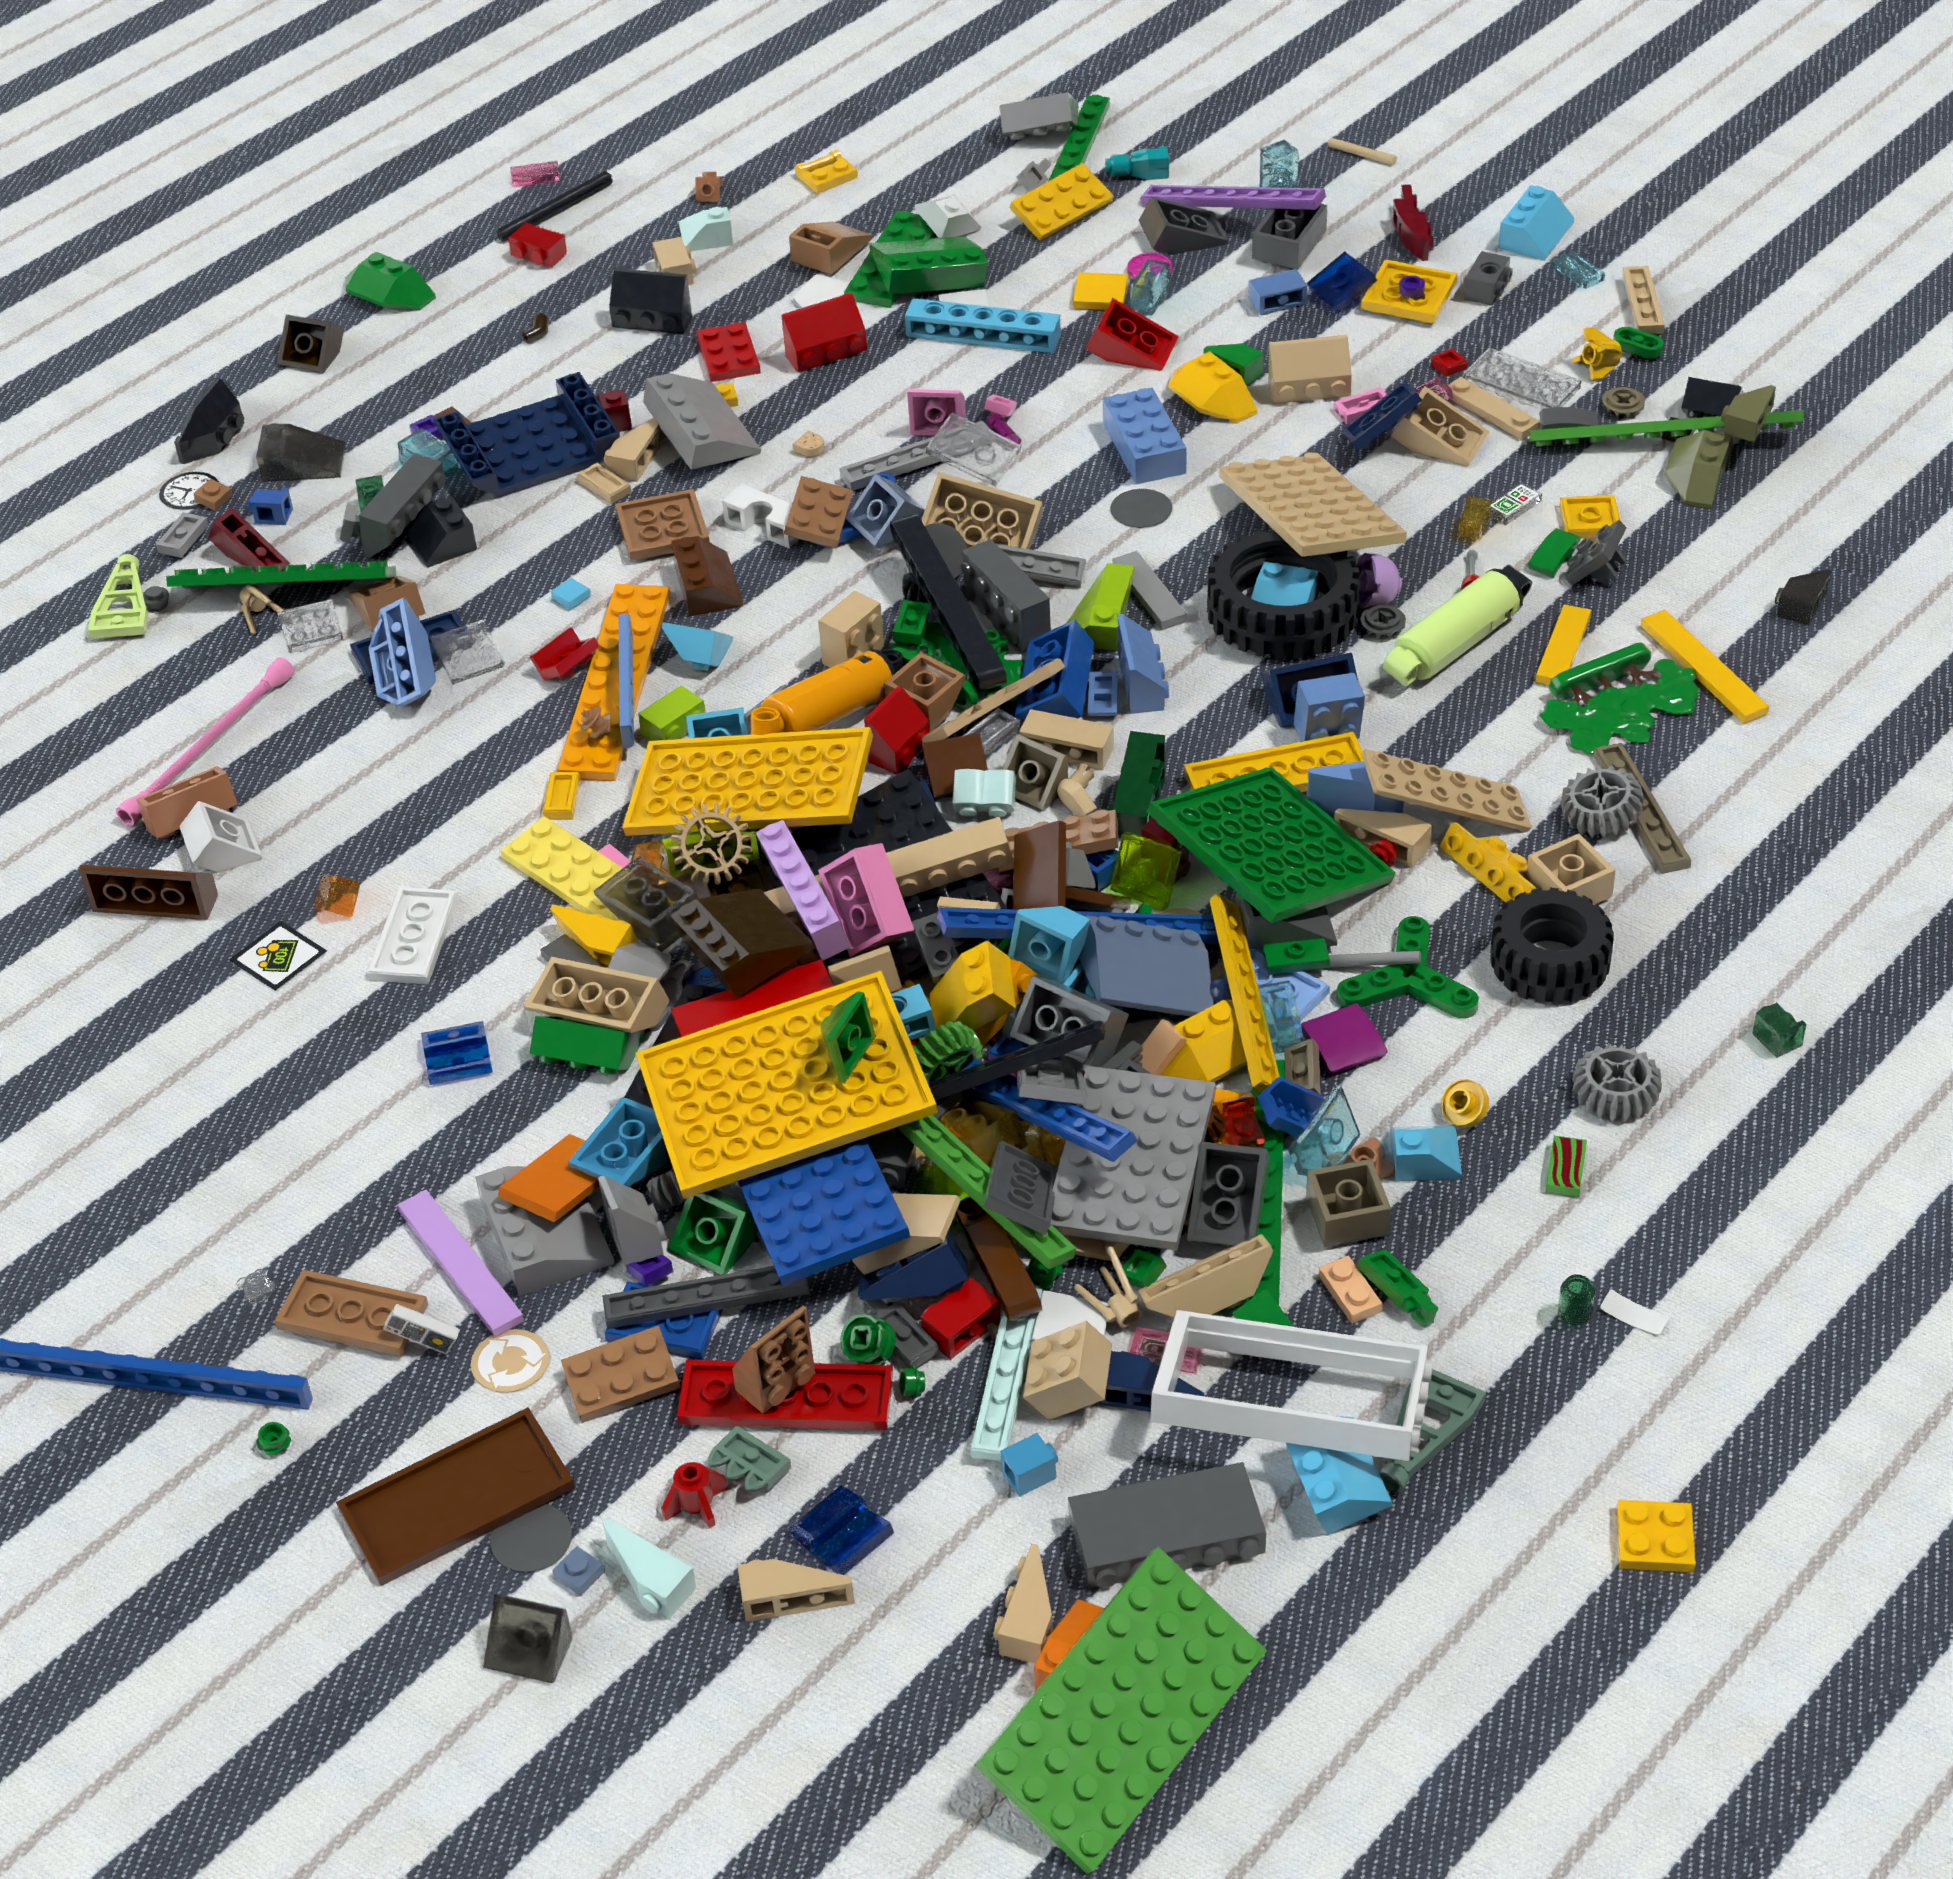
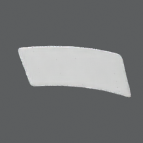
[1600,1290,1670,1335]

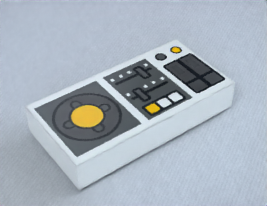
[383,1304,460,1355]

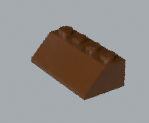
[79,865,218,920]

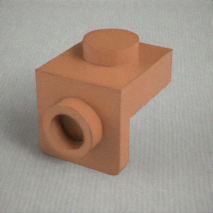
[695,172,723,202]

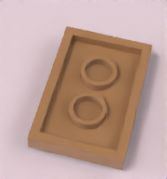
[784,476,853,549]
[561,1325,681,1423]

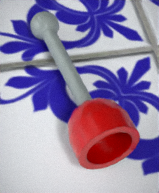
[1461,550,1480,590]

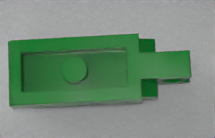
[1357,1249,1439,1327]

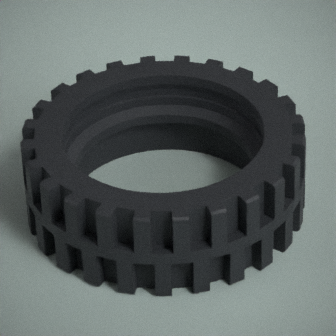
[1207,530,1360,659]

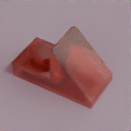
[1213,1095,1265,1148]

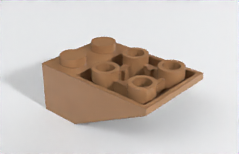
[789,222,873,275]
[732,1306,815,1414]

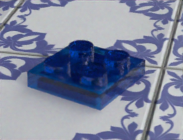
[1307,251,1377,313]

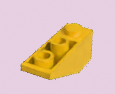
[550,904,638,967]

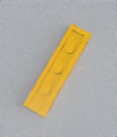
[1535,604,1591,685]

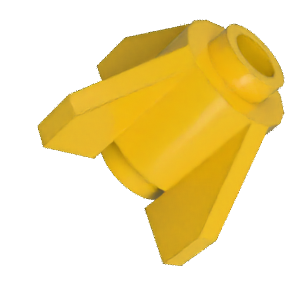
[1572,327,1622,380]

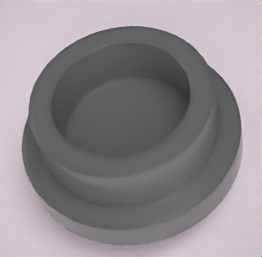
[143,586,170,611]

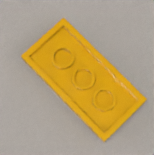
[1009,163,1114,242]

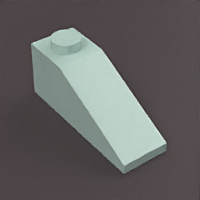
[603,1518,696,1619]

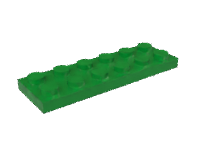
[844,211,937,308]

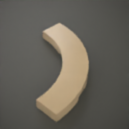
[921,658,1065,743]

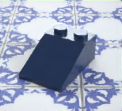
[858,1230,968,1300]

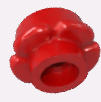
[1369,839,1398,867]

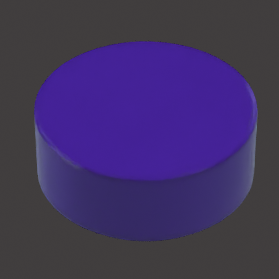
[1399,275,1425,298]

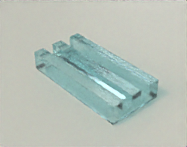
[1552,250,1605,289]

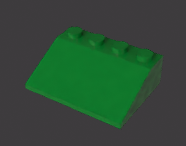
[869,236,988,294]

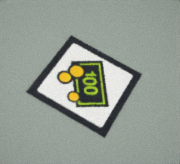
[229,921,327,991]

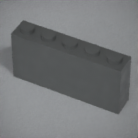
[1068,1462,1266,1589]

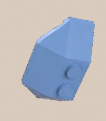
[369,598,436,707]

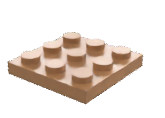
[615,489,710,561]

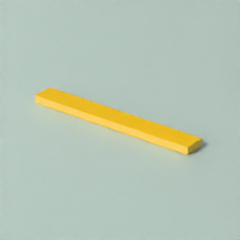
[1209,893,1280,1093]

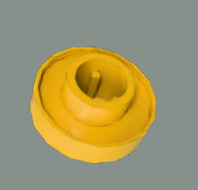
[1441,1079,1489,1128]

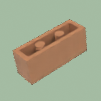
[136,766,238,838]

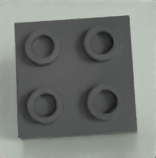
[1565,520,1627,586]

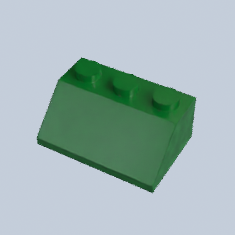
[529,1015,645,1075]

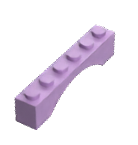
[755,820,850,961]

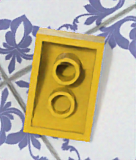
[930,941,1016,1030]

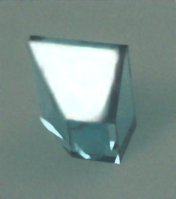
[1288,1085,1361,1176]

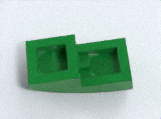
[1528,528,1581,578]

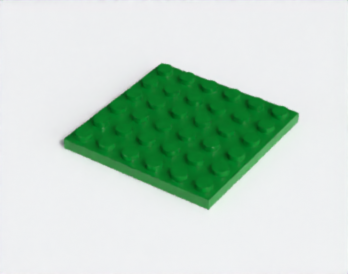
[1146,767,1396,923]

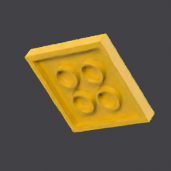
[1361,259,1458,324]

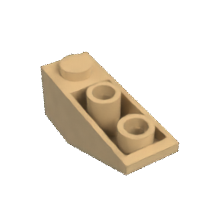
[994,1544,1053,1664]

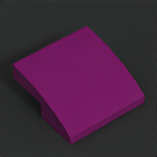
[1299,1003,1388,1076]

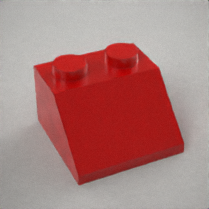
[864,686,929,775]

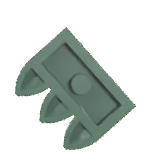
[708,1426,791,1491]

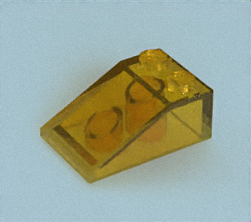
[938,1094,1028,1168]

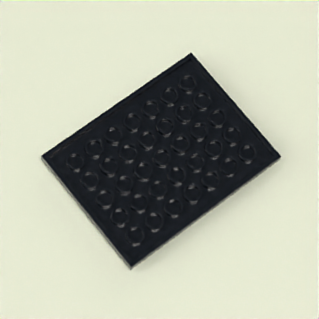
[759,769,1008,986]

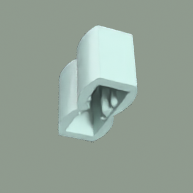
[953,769,1016,817]

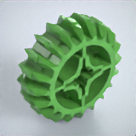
[912,1021,983,1083]

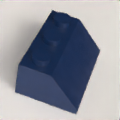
[1261,652,1364,727]

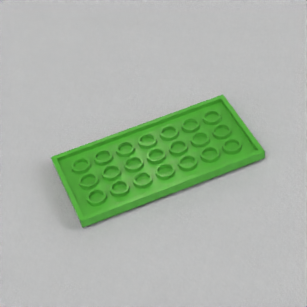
[974,1547,1267,1875]

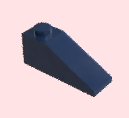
[1099,1351,1204,1412]

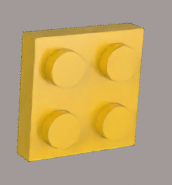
[1616,1500,1695,1573]

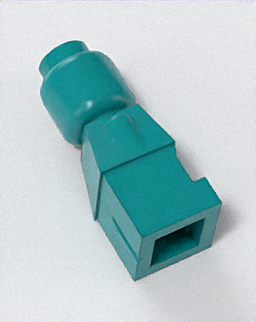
[1105,146,1169,180]

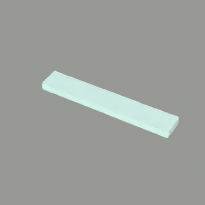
[971,1288,1043,1461]

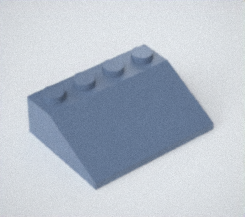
[1078,915,1213,1017]

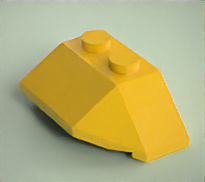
[1168,352,1257,424]
[1161,1000,1247,1082]

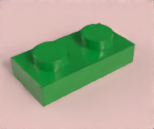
[893,600,931,644]

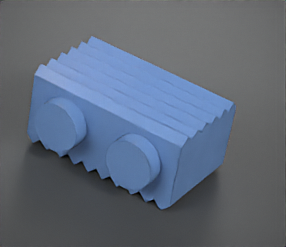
[1249,269,1307,315]

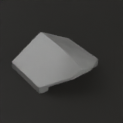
[607,942,672,981]

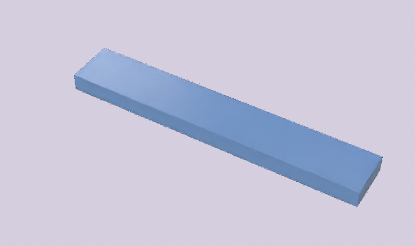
[618,613,634,748]

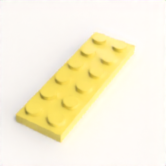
[500,816,668,932]

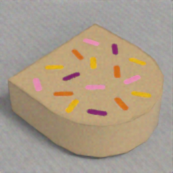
[792,430,825,457]

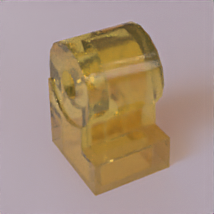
[1458,496,1491,540]

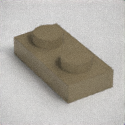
[1284,1038,1321,1095]

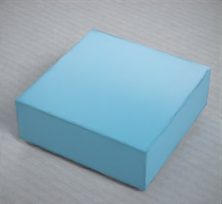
[551,578,591,610]

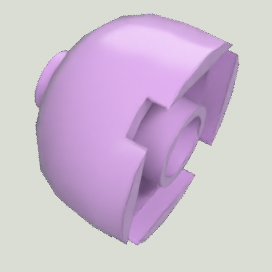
[1356,553,1402,609]

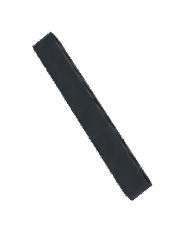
[890,514,1007,693]

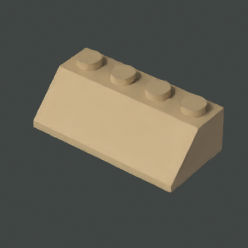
[523,957,670,1033]

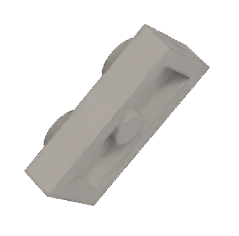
[156,512,208,558]

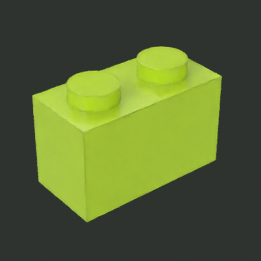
[638,685,706,741]

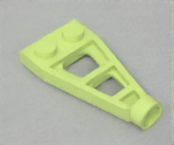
[88,554,148,639]

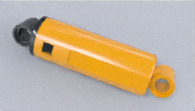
[751,649,903,735]

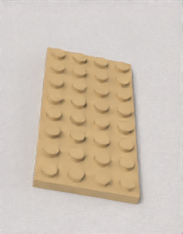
[1219,453,1407,557]

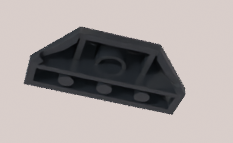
[174,378,244,464]

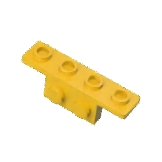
[1440,822,1536,902]

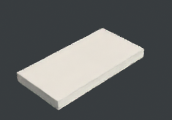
[367,887,459,985]

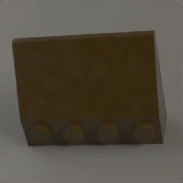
[670,889,816,999]

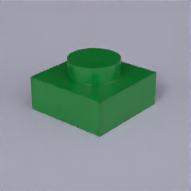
[1123,1249,1167,1289]

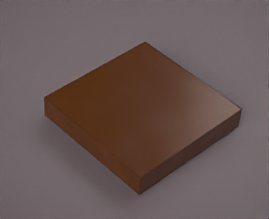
[922,733,988,800]

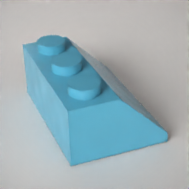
[1499,185,1575,260]
[1285,1416,1393,1535]

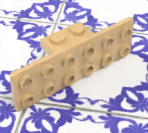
[1361,749,1532,832]

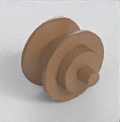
[581,706,611,738]

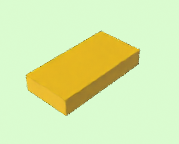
[543,772,580,820]

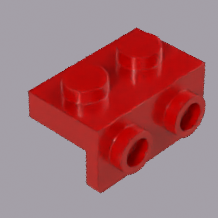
[530,628,600,680]

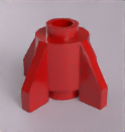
[661,1462,728,1529]

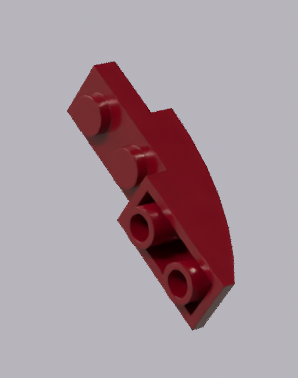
[1392,185,1433,261]

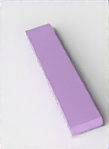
[397,1190,524,1337]

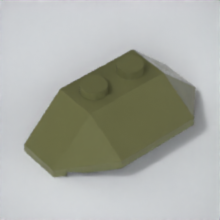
[1664,431,1734,509]

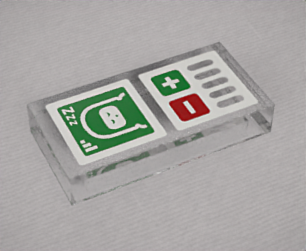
[1485,482,1542,526]

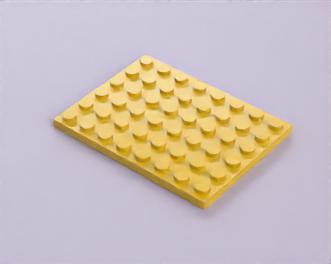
[636,971,938,1199]

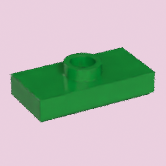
[1262,938,1330,974]

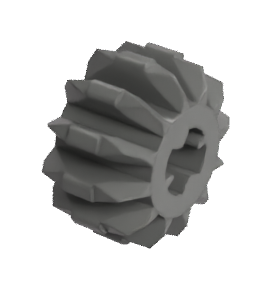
[646,1169,687,1211]

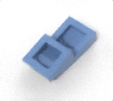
[1088,672,1118,716]

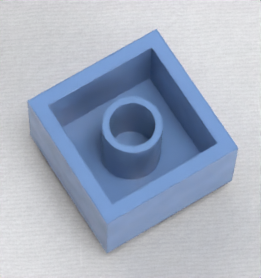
[1294,673,1365,742]

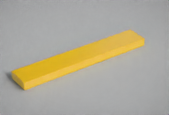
[1641,609,1769,724]

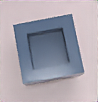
[552,1546,605,1596]

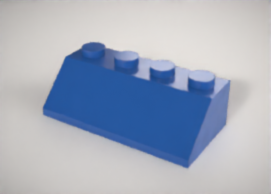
[1015,619,1094,720]

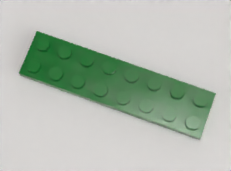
[166,561,396,587]

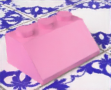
[818,843,914,957]

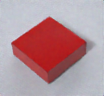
[1431,348,1468,377]

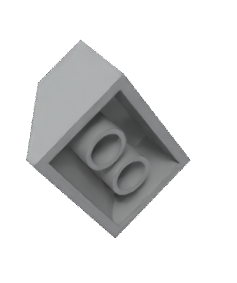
[999,92,1079,140]

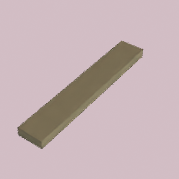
[1593,743,1692,874]

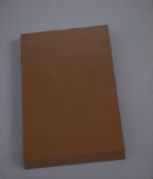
[336,1407,575,1586]

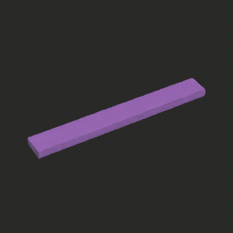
[1140,185,1326,210]

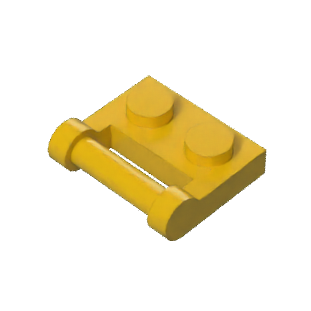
[795,149,858,194]

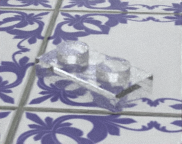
[963,708,1020,756]

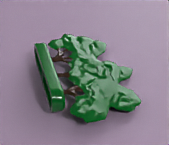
[1539,642,1699,754]

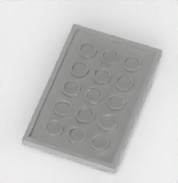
[1051,1066,1216,1250]

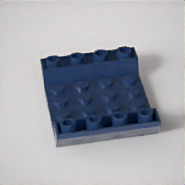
[433,371,620,497]

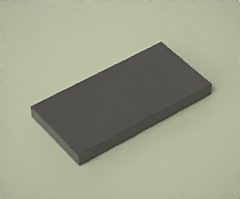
[983,1141,1058,1235]

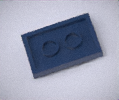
[1342,381,1422,451]

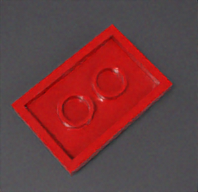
[696,322,761,382]

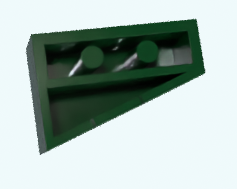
[1108,731,1166,838]

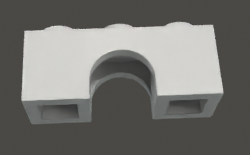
[722,484,799,548]

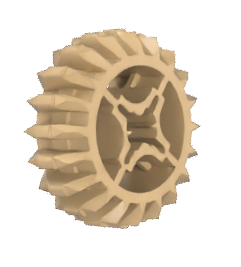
[670,803,752,885]

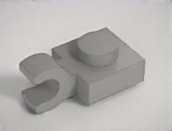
[1016,158,1051,192]

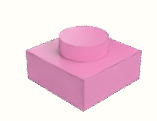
[984,394,1017,418]

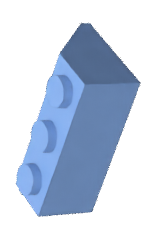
[1117,614,1169,714]

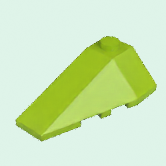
[1066,563,1135,651]

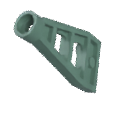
[1379,1369,1486,1494]

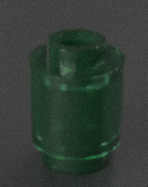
[1557,1274,1595,1325]

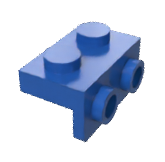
[1257,1077,1325,1145]

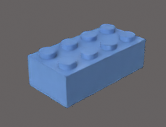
[1102,387,1187,485]

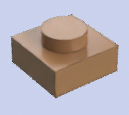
[193,478,232,511]

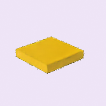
[1073,272,1128,310]
[1559,495,1621,539]

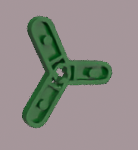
[1337,916,1479,1018]

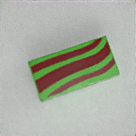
[1546,1135,1587,1197]

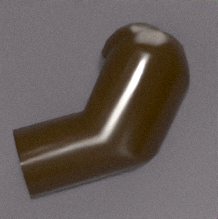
[522,313,549,344]

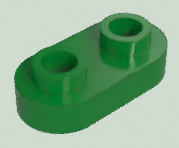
[1613,327,1664,360]

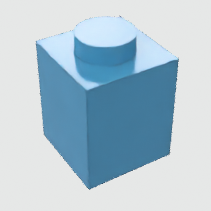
[1000,1433,1058,1497]

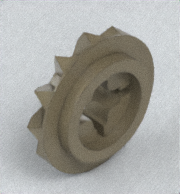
[1602,387,1645,418]

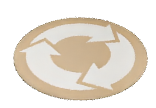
[471,1329,549,1392]

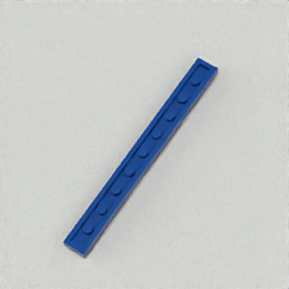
[937,907,1220,946]
[0,1338,313,1410]

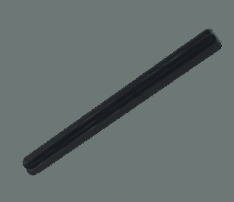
[496,171,613,242]

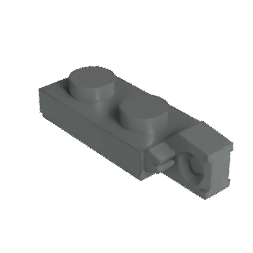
[863,1299,939,1368]

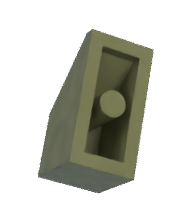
[1721,385,1776,442]

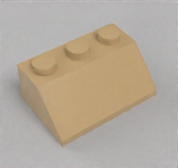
[1268,335,1352,404]

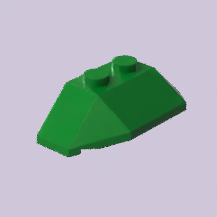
[345,252,436,310]

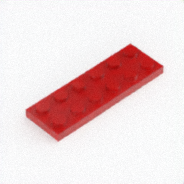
[677,1360,893,1430]

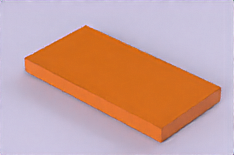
[498,1134,600,1222]

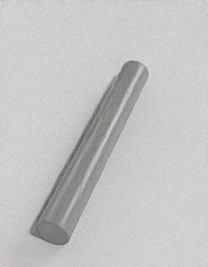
[1329,951,1421,967]

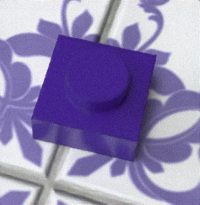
[409,415,442,445]
[626,1254,673,1287]

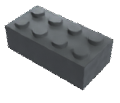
[961,539,1051,654]

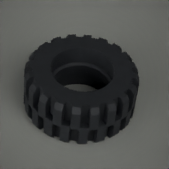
[1490,887,1614,1005]

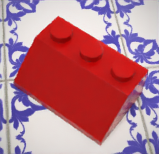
[781,293,867,372]

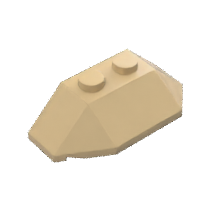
[1138,1234,1273,1318]

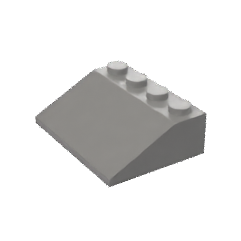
[643,373,761,470]
[475,1166,615,1296]

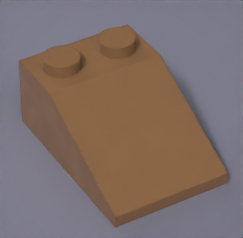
[348,575,426,631]

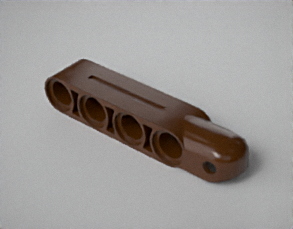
[956,1196,1043,1323]

